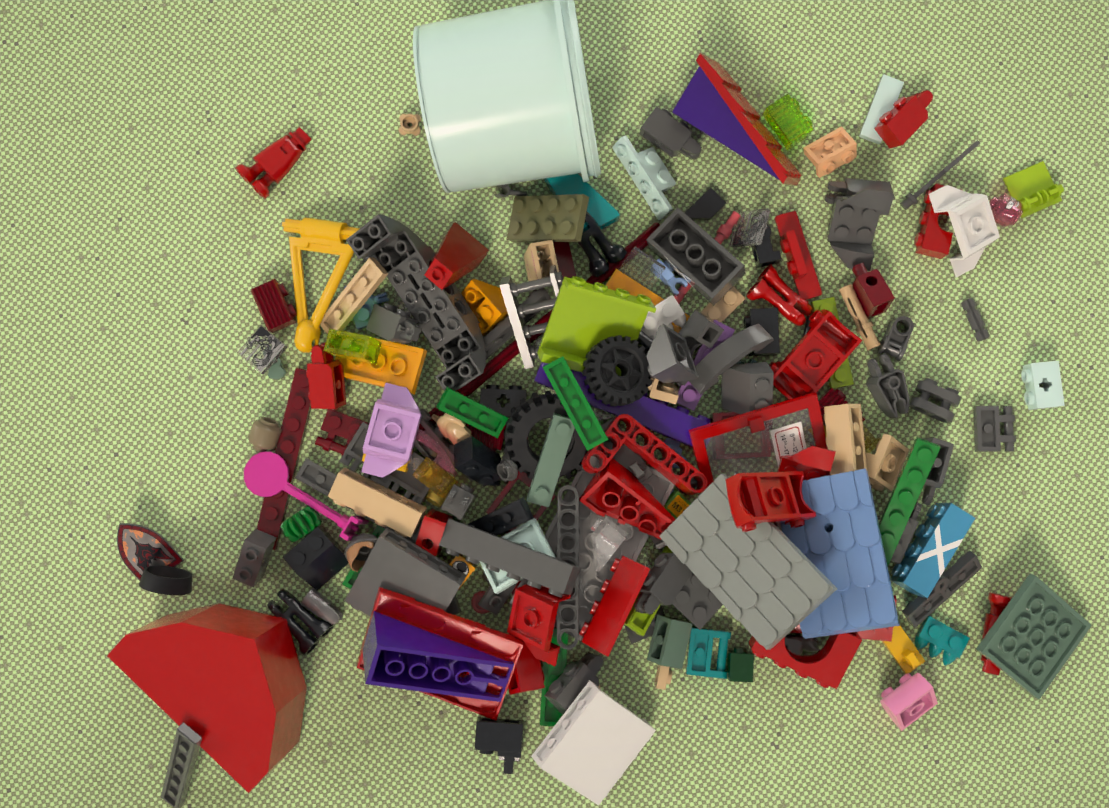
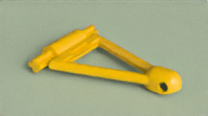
[282,218,360,353]

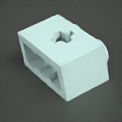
[1021,361,1065,410]

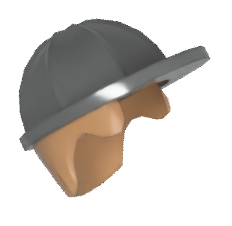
[344,533,378,572]

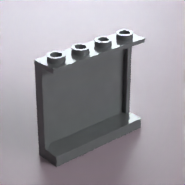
[345,528,467,617]

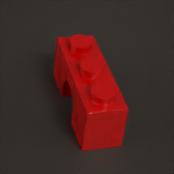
[914,184,962,259]

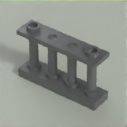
[499,265,563,369]

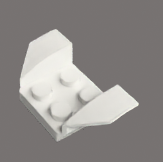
[929,185,1000,277]

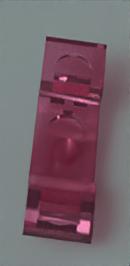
[416,429,457,477]

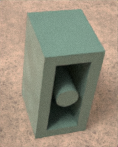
[647,615,693,669]

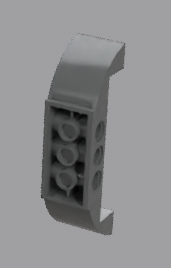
[346,214,486,391]

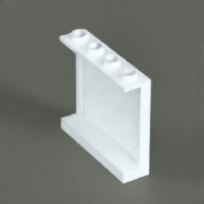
[531,680,656,806]

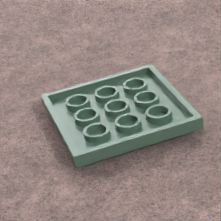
[976,573,1092,700]

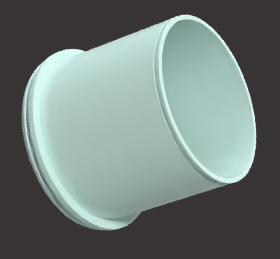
[413,0,601,193]

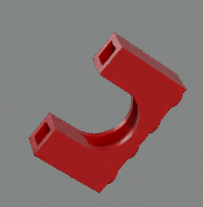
[749,632,862,689]

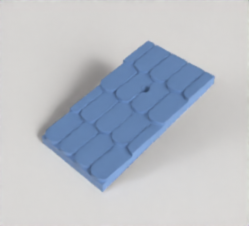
[779,468,900,639]

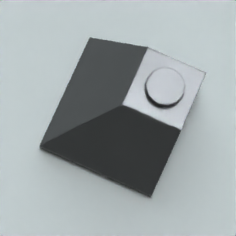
[646,324,699,383]

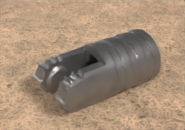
[301,588,343,625]

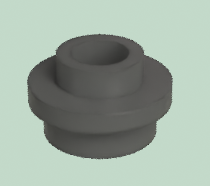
[497,458,518,481]

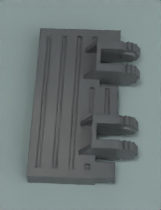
[339,422,442,504]

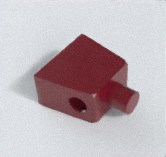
[852,263,895,319]

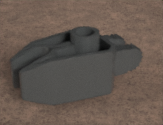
[866,353,910,418]

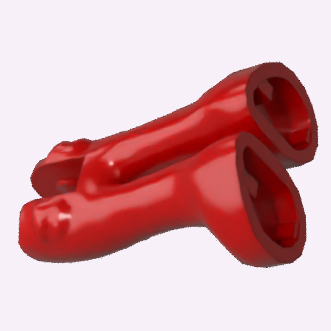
[746,264,813,326]

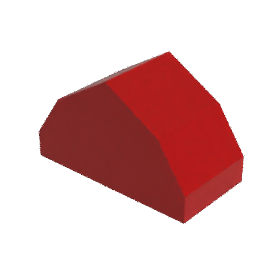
[107,603,307,793]

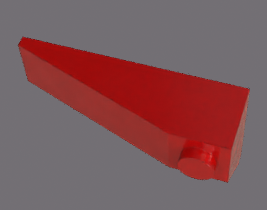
[579,458,676,540]

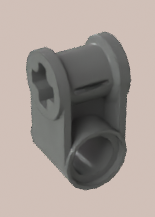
[877,316,914,361]

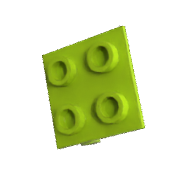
[1003,161,1064,219]

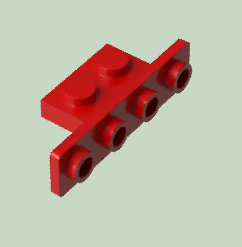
[774,211,822,300]

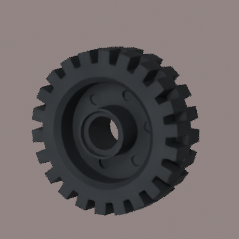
[582,335,653,407]

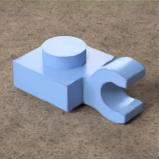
[651,259,688,296]

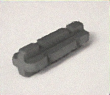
[961,298,990,341]

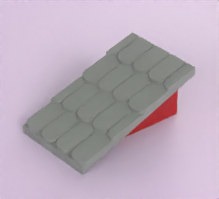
[659,474,837,650]

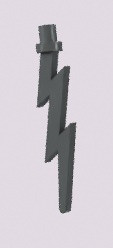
[900,140,980,210]

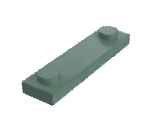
[526,413,575,507]

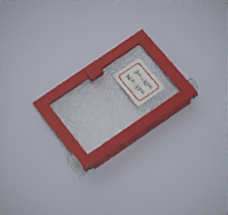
[688,392,830,498]

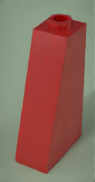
[424,222,489,290]

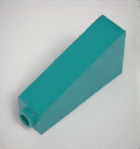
[544,174,620,230]

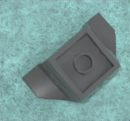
[827,188,891,271]

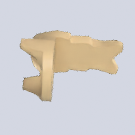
[432,413,472,445]

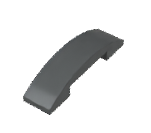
[688,324,774,395]

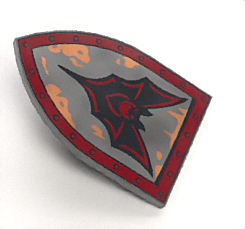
[117,523,184,581]

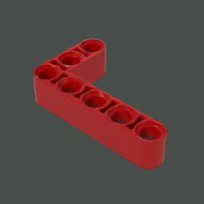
[582,414,708,495]

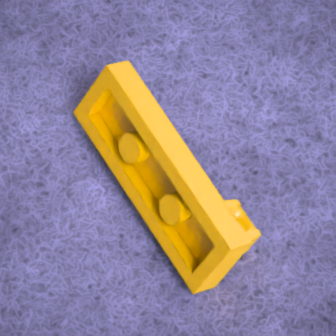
[882,626,926,674]

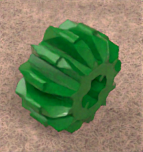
[281,506,322,542]

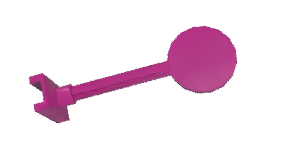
[244,452,369,541]

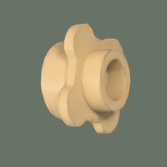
[399,113,421,136]

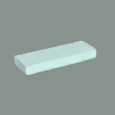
[858,74,904,144]

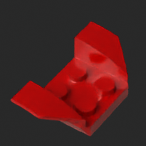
[777,446,836,480]
[507,584,571,666]

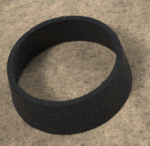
[139,565,192,595]

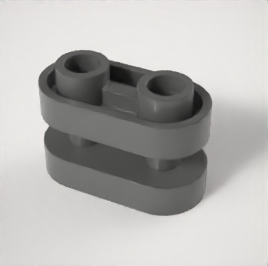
[909,378,961,424]

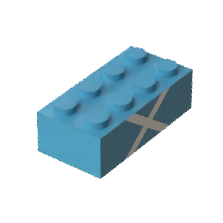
[890,503,975,598]

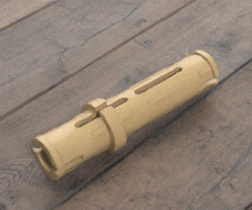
[839,284,881,351]

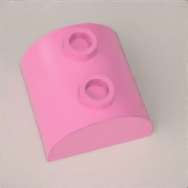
[880,673,938,731]

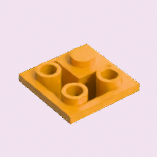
[461,279,508,336]

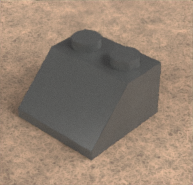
[721,362,774,414]

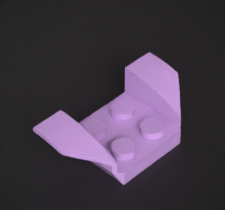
[361,383,422,478]

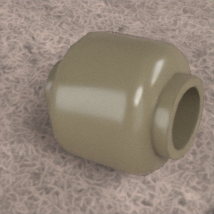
[248,417,282,452]

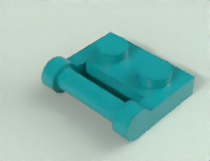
[685,627,731,679]

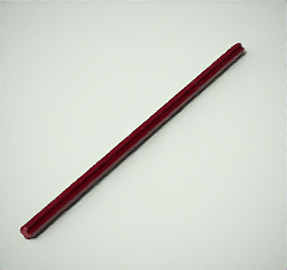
[416,222,660,438]

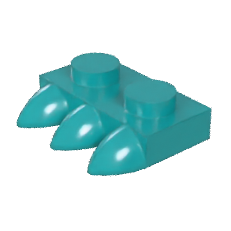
[915,616,970,666]

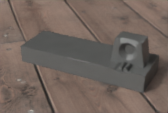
[601,418,653,483]

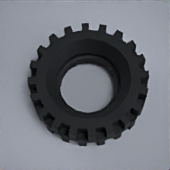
[504,391,588,482]

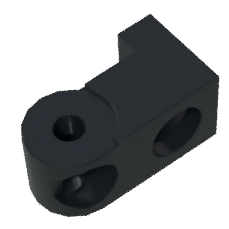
[749,222,782,268]

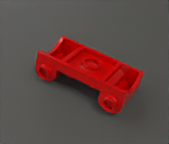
[769,309,862,400]
[725,471,816,532]

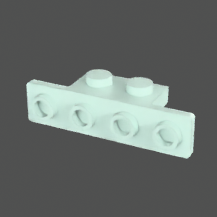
[612,135,677,220]

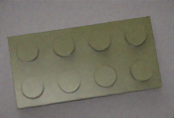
[506,194,589,242]

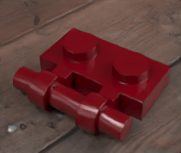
[315,409,369,459]

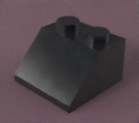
[282,526,349,591]

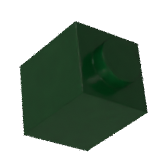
[727,647,754,683]

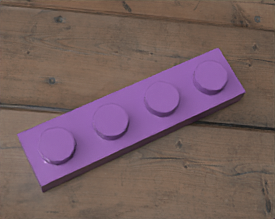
[677,320,735,411]

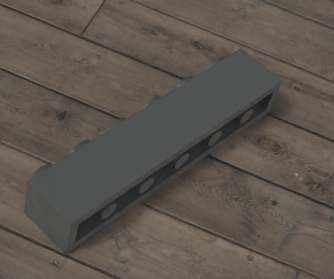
[439,519,581,597]

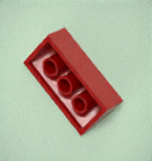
[579,555,650,657]

